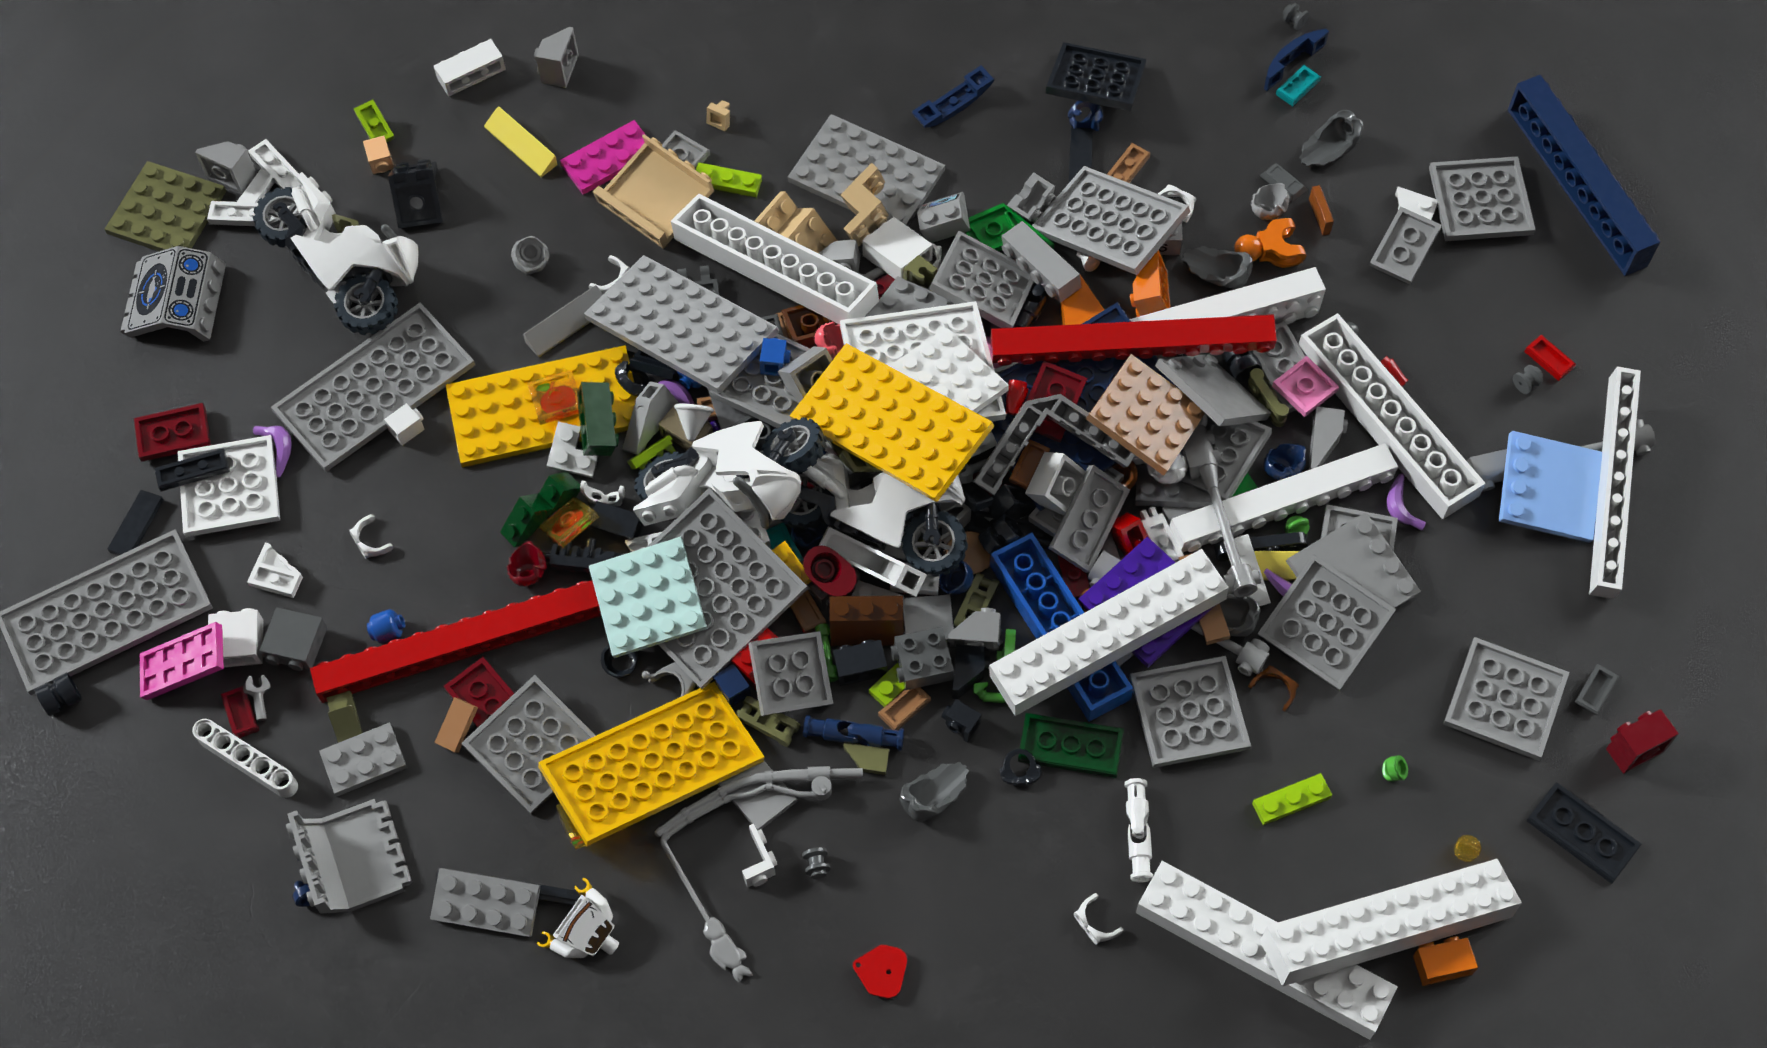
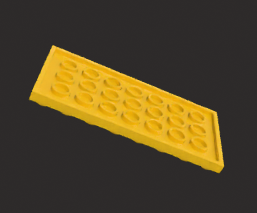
[790,343,994,502]
[446,345,637,467]
[538,682,764,846]

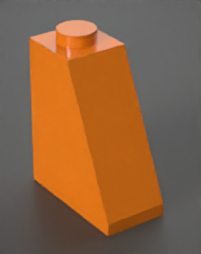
[1060,275,1104,325]

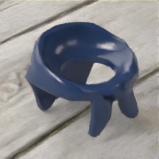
[1068,101,1104,131]

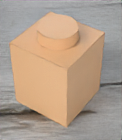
[363,136,394,174]

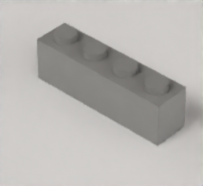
[1002,221,1081,303]

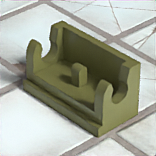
[903,255,937,292]

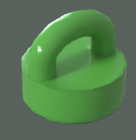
[1285,516,1310,536]
[1382,755,1408,781]

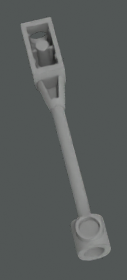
[1467,419,1655,491]
[1182,425,1261,597]
[1088,550,1270,676]

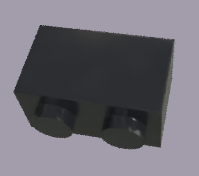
[833,640,888,686]

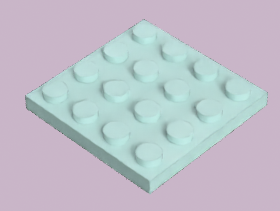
[589,537,708,658]

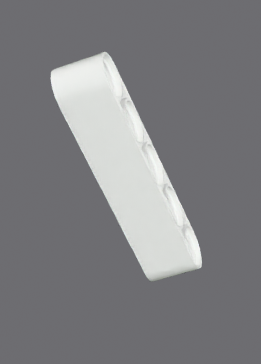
[192,719,298,798]

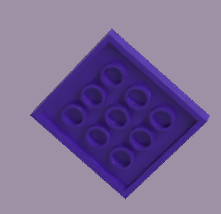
[1078,537,1216,668]

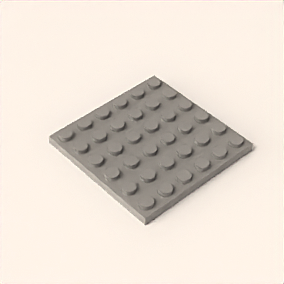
[647,488,809,690]

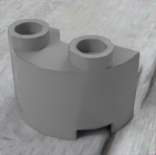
[1007,172,1056,223]

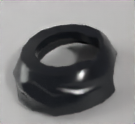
[600,644,639,678]

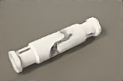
[1125,778,1153,882]

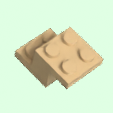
[841,163,889,247]
[754,191,838,253]

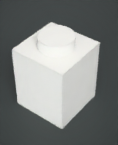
[384,403,425,446]

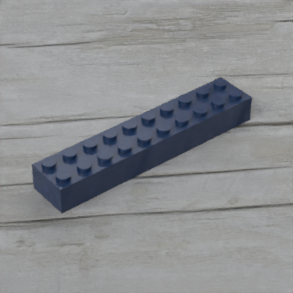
[1508,75,1660,276]

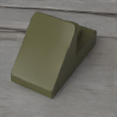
[327,691,362,743]

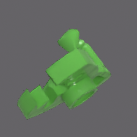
[973,629,1016,703]

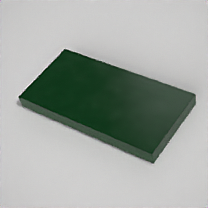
[1018,713,1124,778]

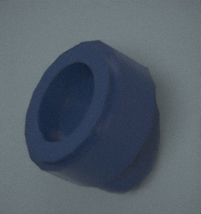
[292,881,310,907]

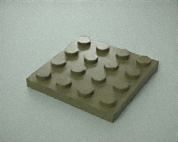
[104,161,227,252]

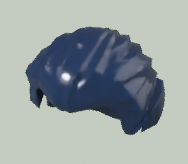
[1264,444,1306,480]

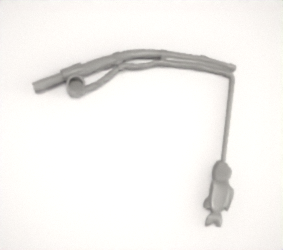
[654,766,863,982]

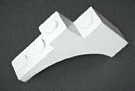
[819,527,927,597]

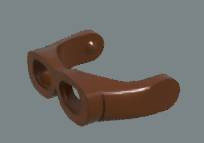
[1248,665,1299,712]

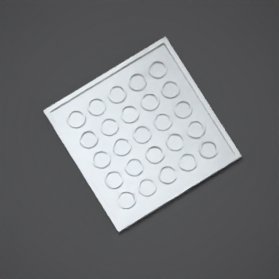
[840,301,1006,421]

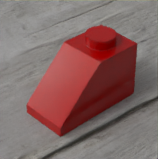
[1110,513,1148,556]

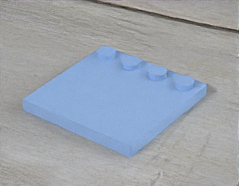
[1499,431,1602,543]

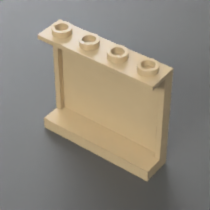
[593,134,714,249]

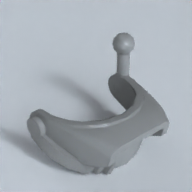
[642,662,696,697]

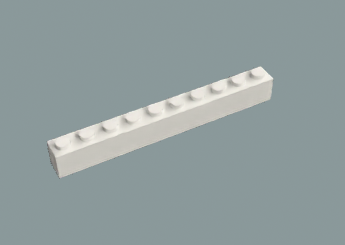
[1589,367,1641,599]
[1169,443,1398,552]

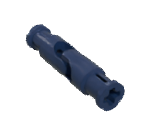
[803,715,904,751]

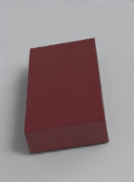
[221,686,260,738]

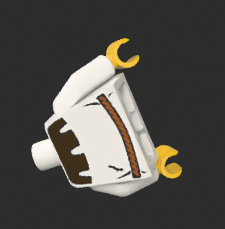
[537,878,619,958]

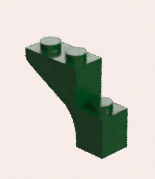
[500,472,581,548]

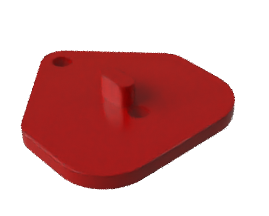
[853,945,907,999]

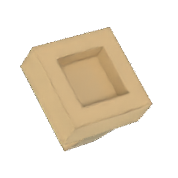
[706,100,730,131]

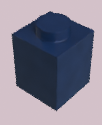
[713,664,751,707]

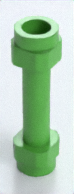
[815,624,838,683]

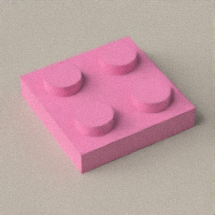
[1272,356,1339,417]

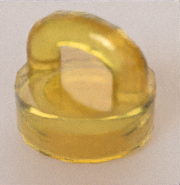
[1454,835,1481,862]

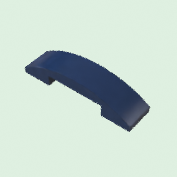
[1264,29,1329,91]
[912,65,994,128]

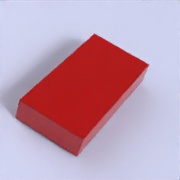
[1524,335,1576,381]

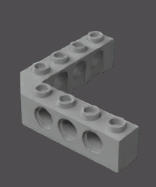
[973,394,1135,495]

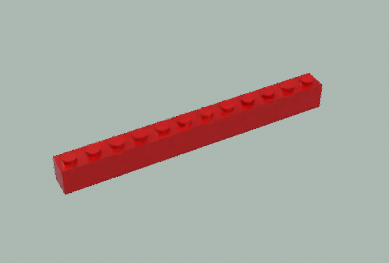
[991,315,1277,366]
[310,580,602,703]

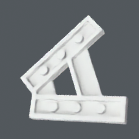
[207,139,303,227]

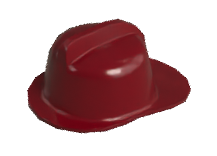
[803,545,857,596]

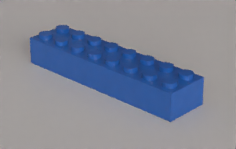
[990,533,1133,722]

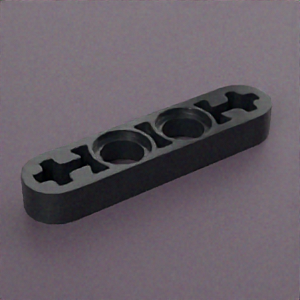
[1214,532,1308,561]

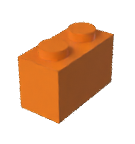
[1413,936,1478,986]

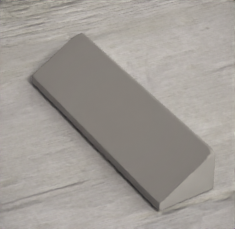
[523,285,603,358]

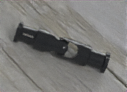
[1013,283,1050,328]

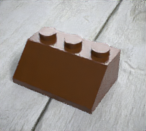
[781,305,838,349]
[829,596,903,647]

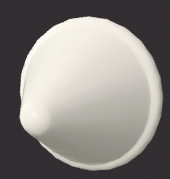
[674,404,714,442]

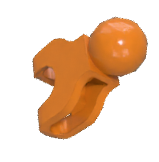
[1234,218,1307,268]

